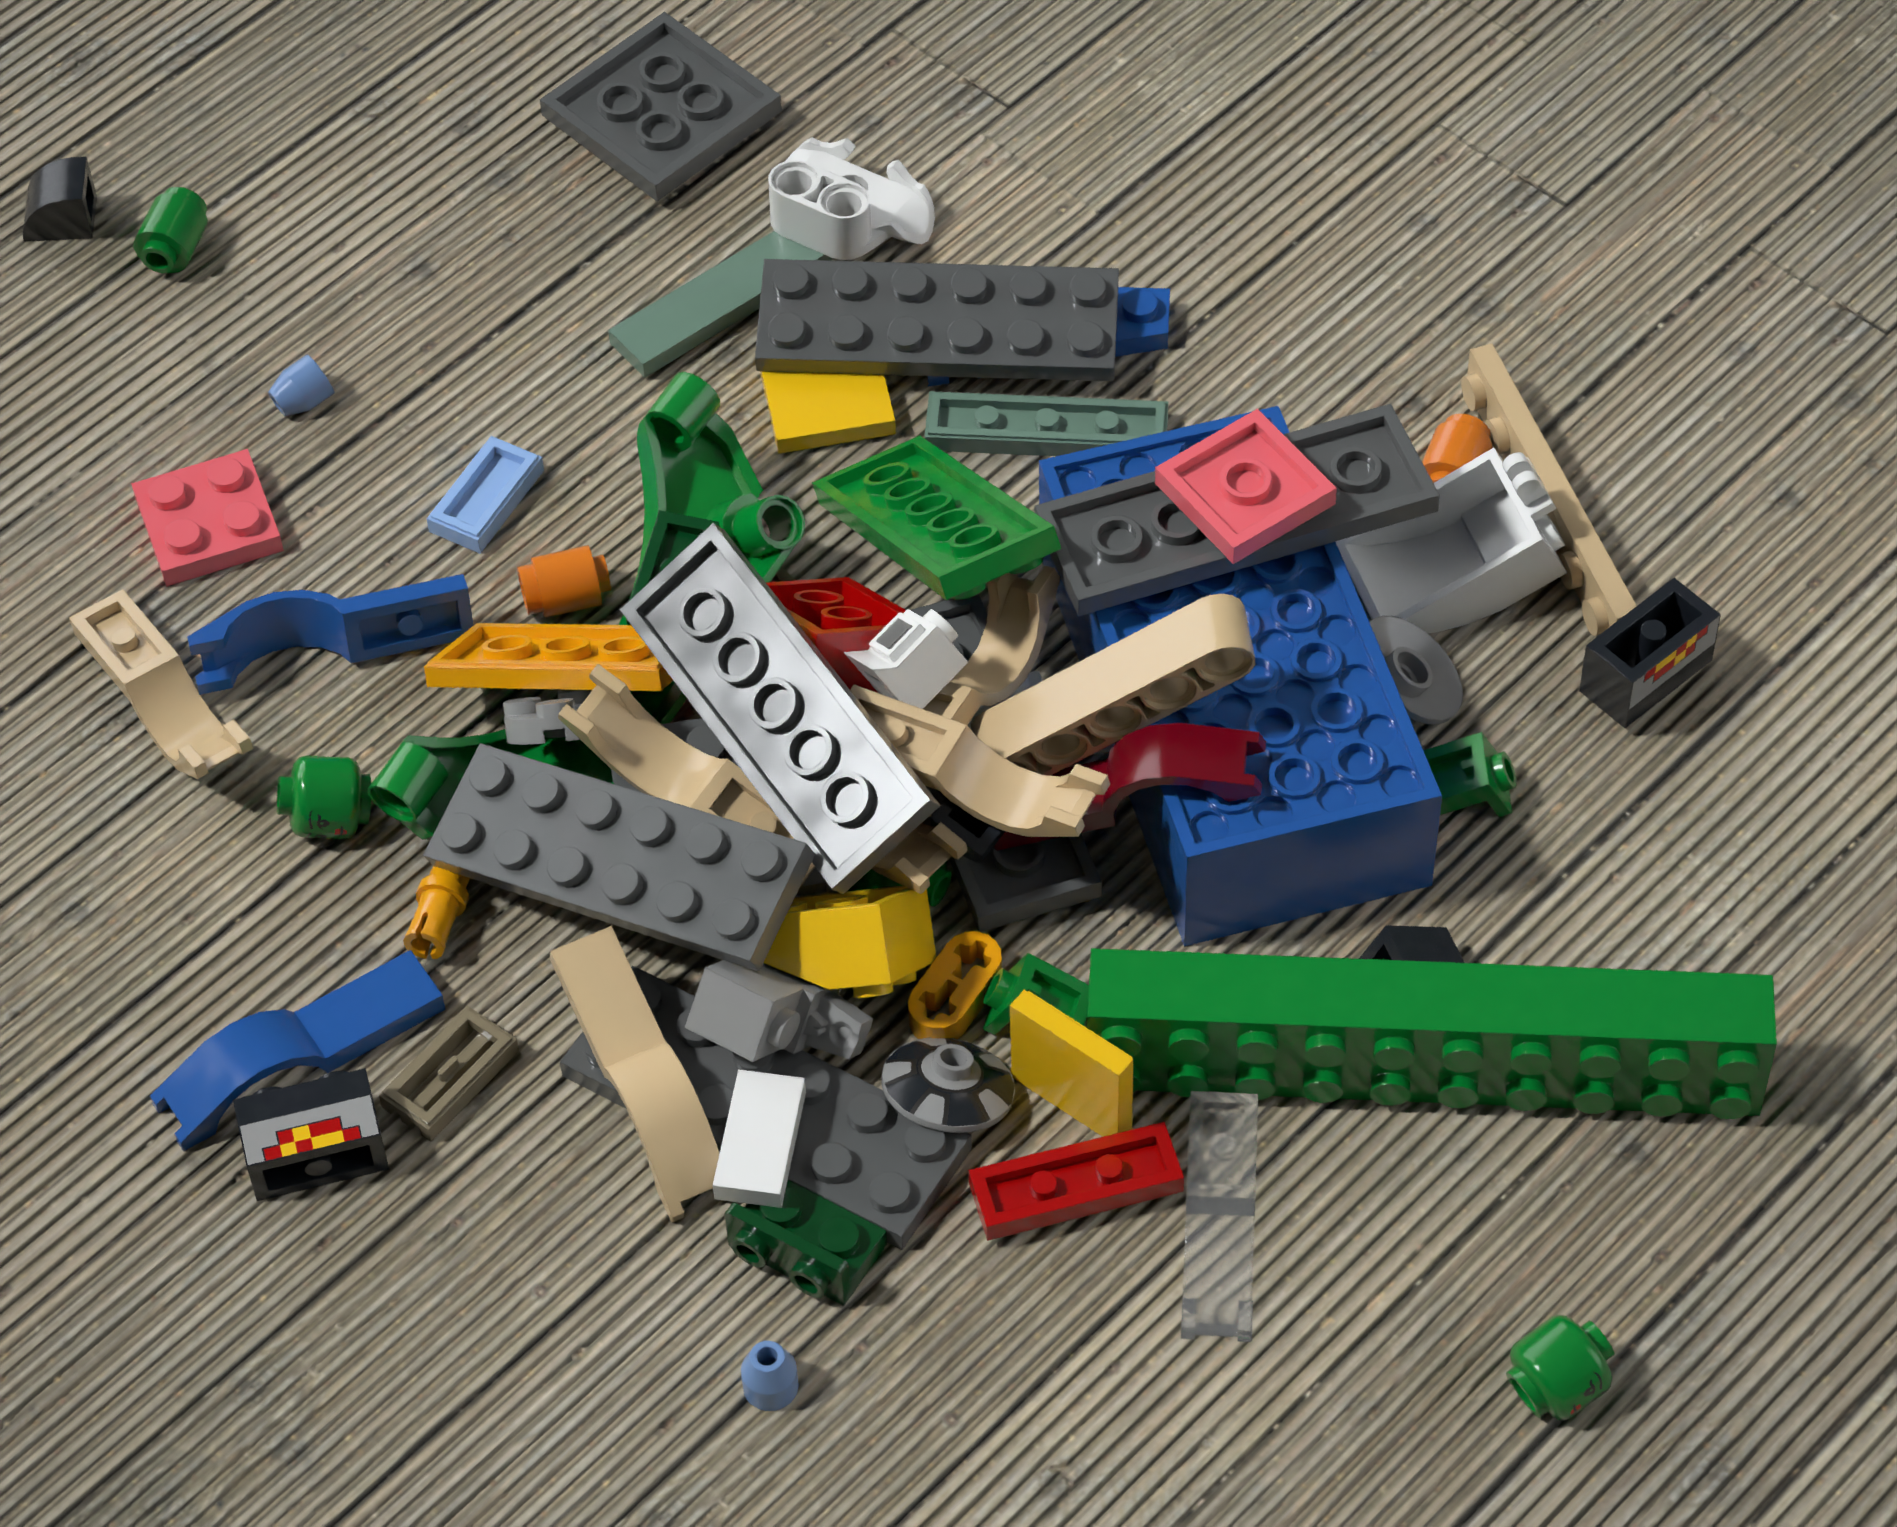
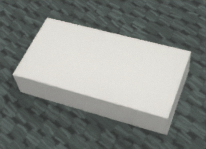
[713,1069,806,1208]

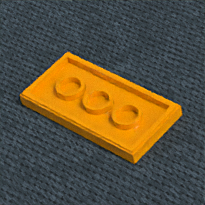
[424,623,673,691]

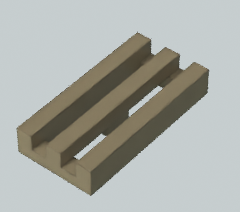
[379,1005,519,1142]

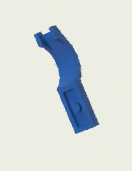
[187,574,474,695]
[150,950,446,1152]

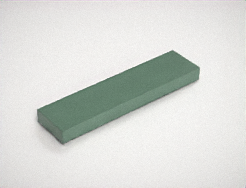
[608,231,832,378]
[924,391,1169,456]

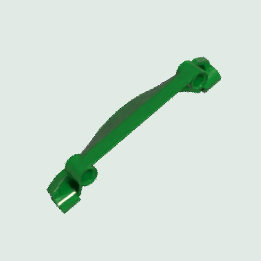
[368,372,805,840]

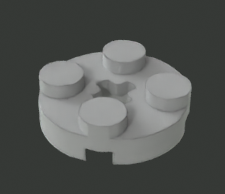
[503,690,592,745]

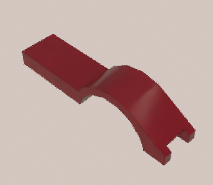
[994,723,1266,851]

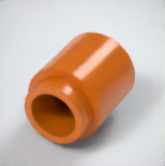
[1422,413,1493,483]
[517,545,611,618]

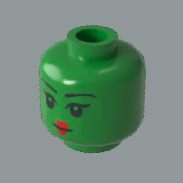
[277,756,371,839]
[1506,1315,1615,1420]

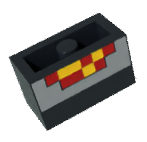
[1579,578,1721,728]
[233,1068,389,1201]

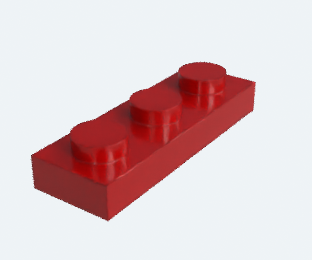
[968,1121,1184,1241]

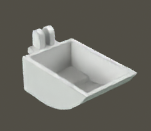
[1336,448,1567,633]

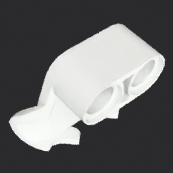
[768,137,935,260]

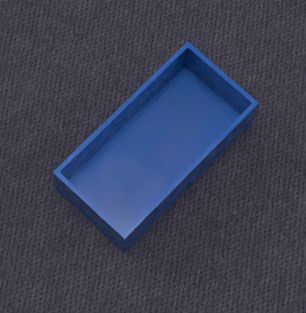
[1039,406,1442,947]

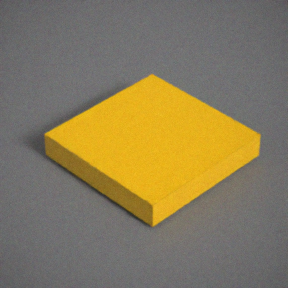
[760,371,896,454]
[1010,990,1133,1137]

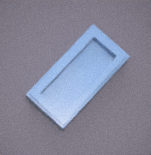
[426,436,544,554]

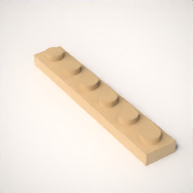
[1461,343,1637,636]

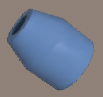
[268,354,335,416]
[741,1341,799,1411]

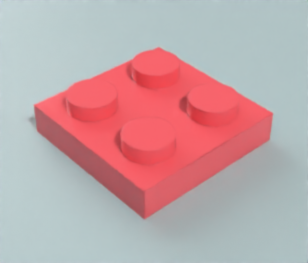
[1155,409,1337,564]
[131,449,284,587]

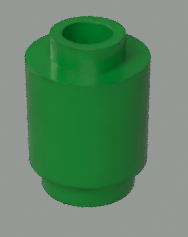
[133,187,208,273]

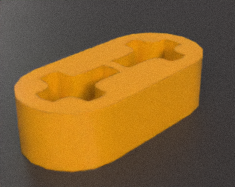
[908,931,1002,1039]

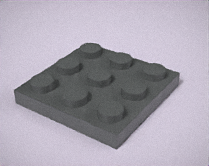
[540,11,782,202]

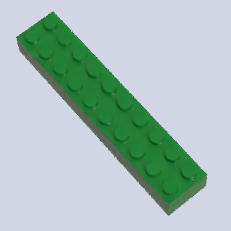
[1087,948,1777,1119]

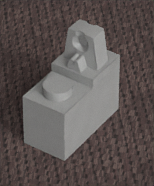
[685,960,873,1062]

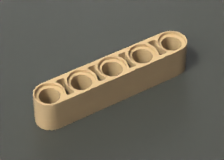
[971,594,1255,776]

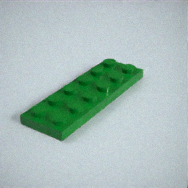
[812,436,1062,600]

